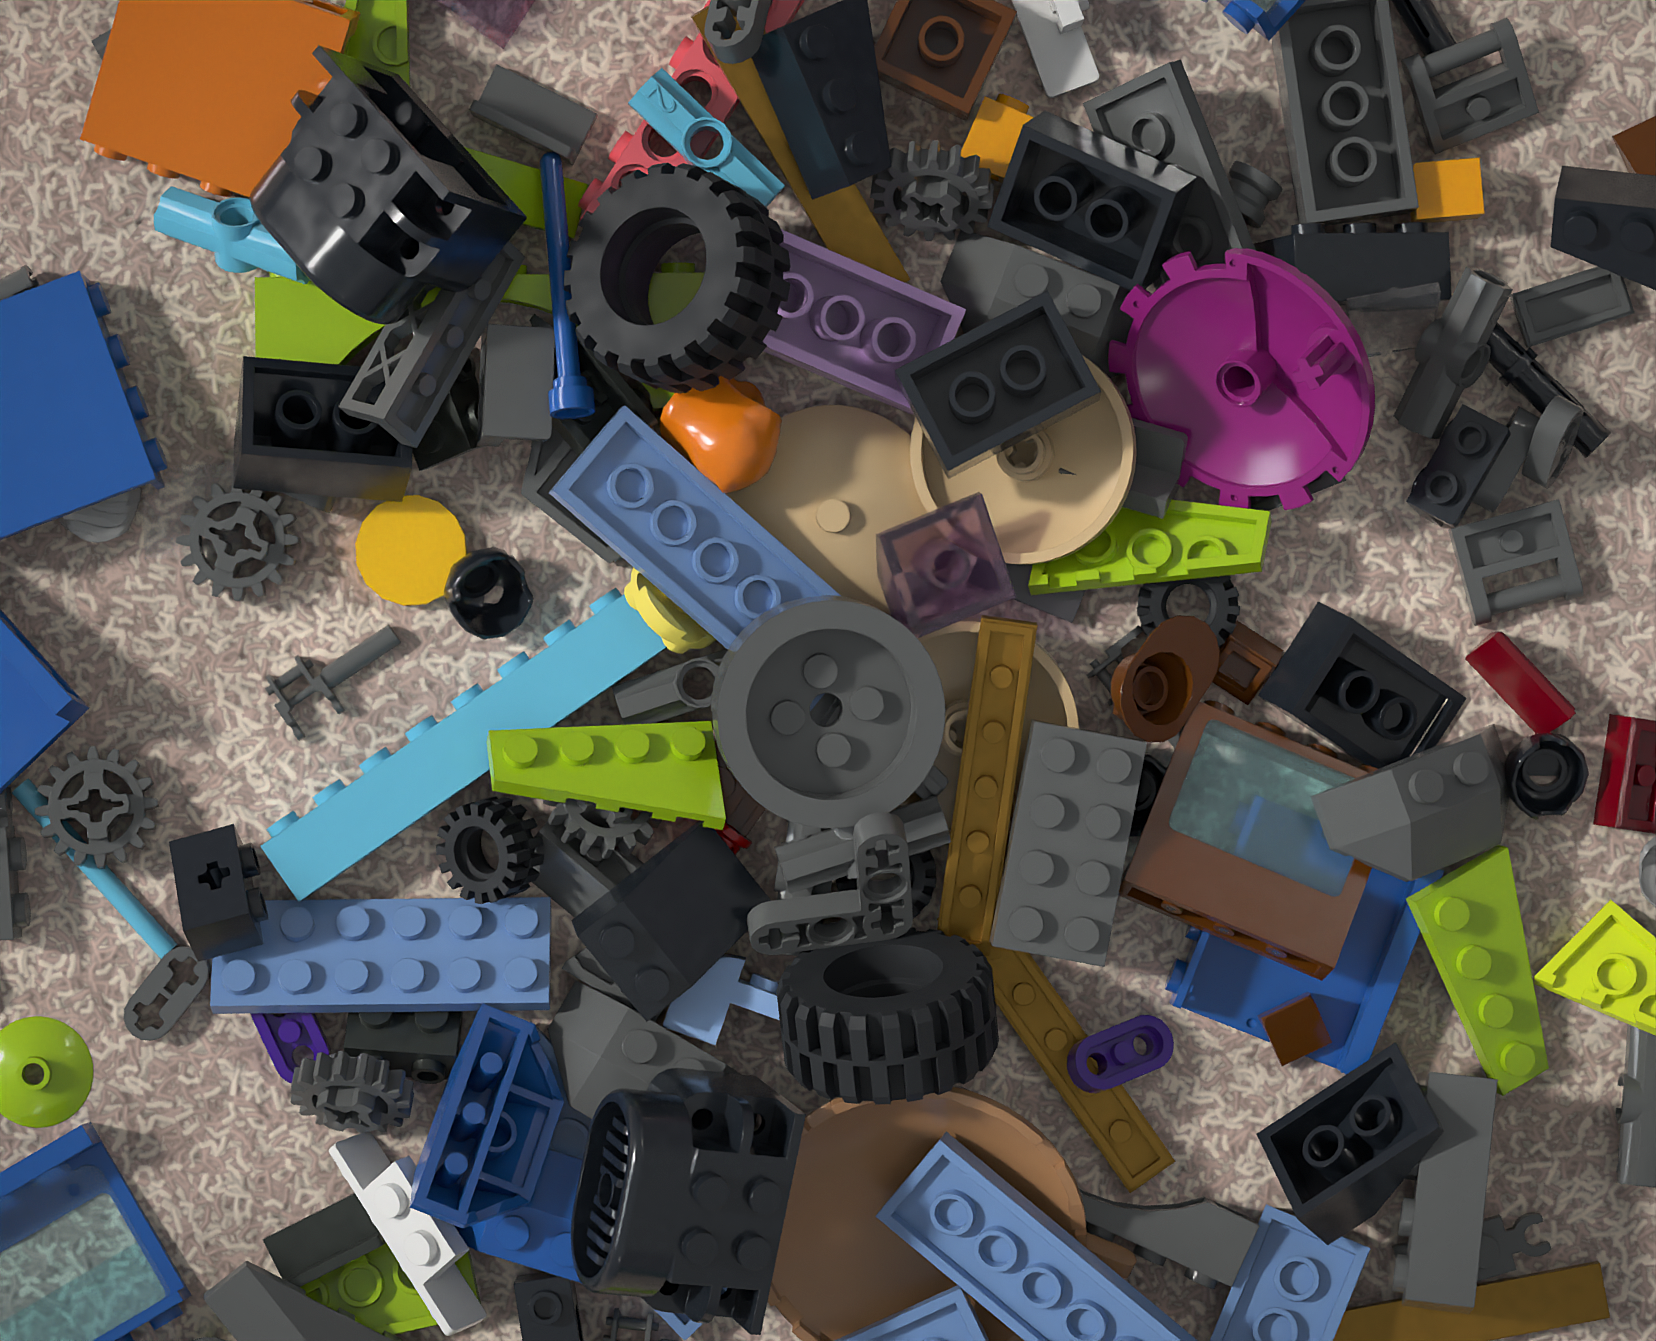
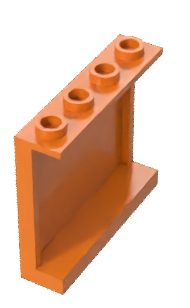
[80,0,361,197]

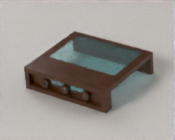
[1118,700,1377,981]

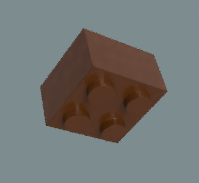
[875,0,1017,121]

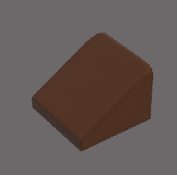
[1612,116,1656,175]
[1212,620,1284,705]
[1257,991,1332,1066]

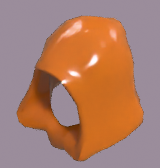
[660,376,782,494]

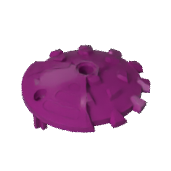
[1108,248,1375,510]

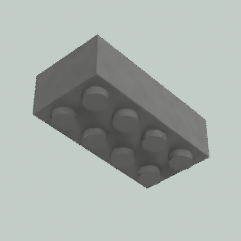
[1267,0,1419,226]
[990,719,1147,967]
[1392,1071,1498,1314]

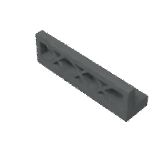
[338,241,525,448]

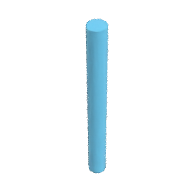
[12,778,178,959]

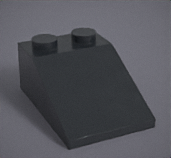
[1258,602,1467,769]
[571,820,772,1022]
[1256,1042,1444,1245]

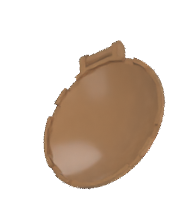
[768,1087,1137,1341]

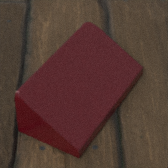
[1465,631,1576,734]
[1593,714,1656,834]

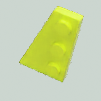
[1534,900,1656,1036]

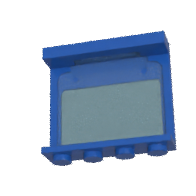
[0,1122,192,1341]

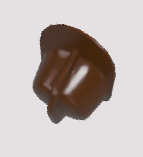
[1111,615,1220,742]

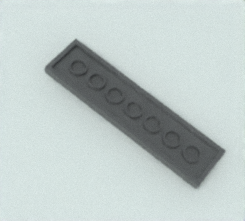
[1083,60,1346,511]

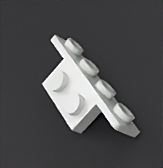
[1011,0,1099,98]
[329,1131,486,1336]

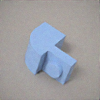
[662,954,780,1045]

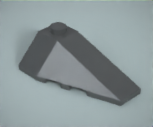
[204,1261,403,1341]

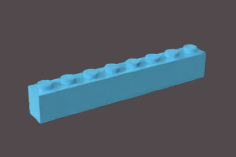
[260,587,667,902]

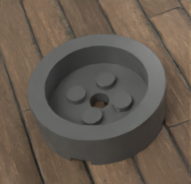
[711,595,945,828]

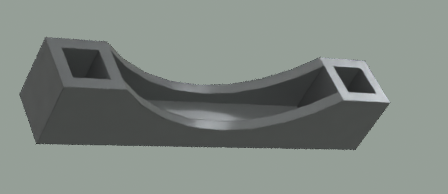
[953,1084,1259,1289]

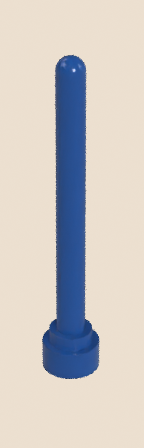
[540,152,595,419]

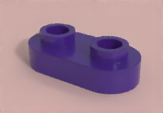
[250,1013,332,1084]
[1067,1015,1174,1093]

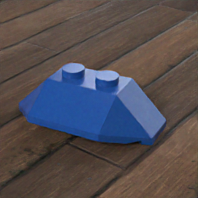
[409,1003,564,1228]
[454,1149,583,1283]

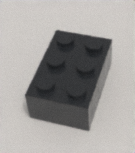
[987,111,1197,291]
[895,290,1101,479]

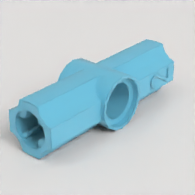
[628,68,785,207]
[154,186,310,285]

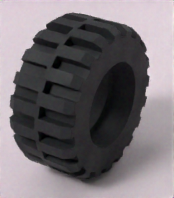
[564,163,791,393]
[776,927,999,1105]

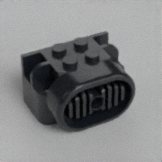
[250,45,527,325]
[571,1068,806,1335]

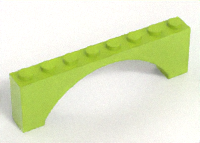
[255,262,705,411]

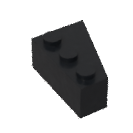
[751,0,892,200]
[1550,166,1656,290]
[1254,222,1452,307]

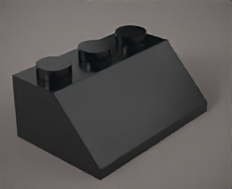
[233,356,412,502]

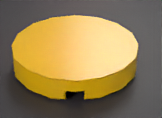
[355,495,467,606]

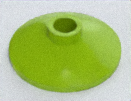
[0,1016,93,1128]

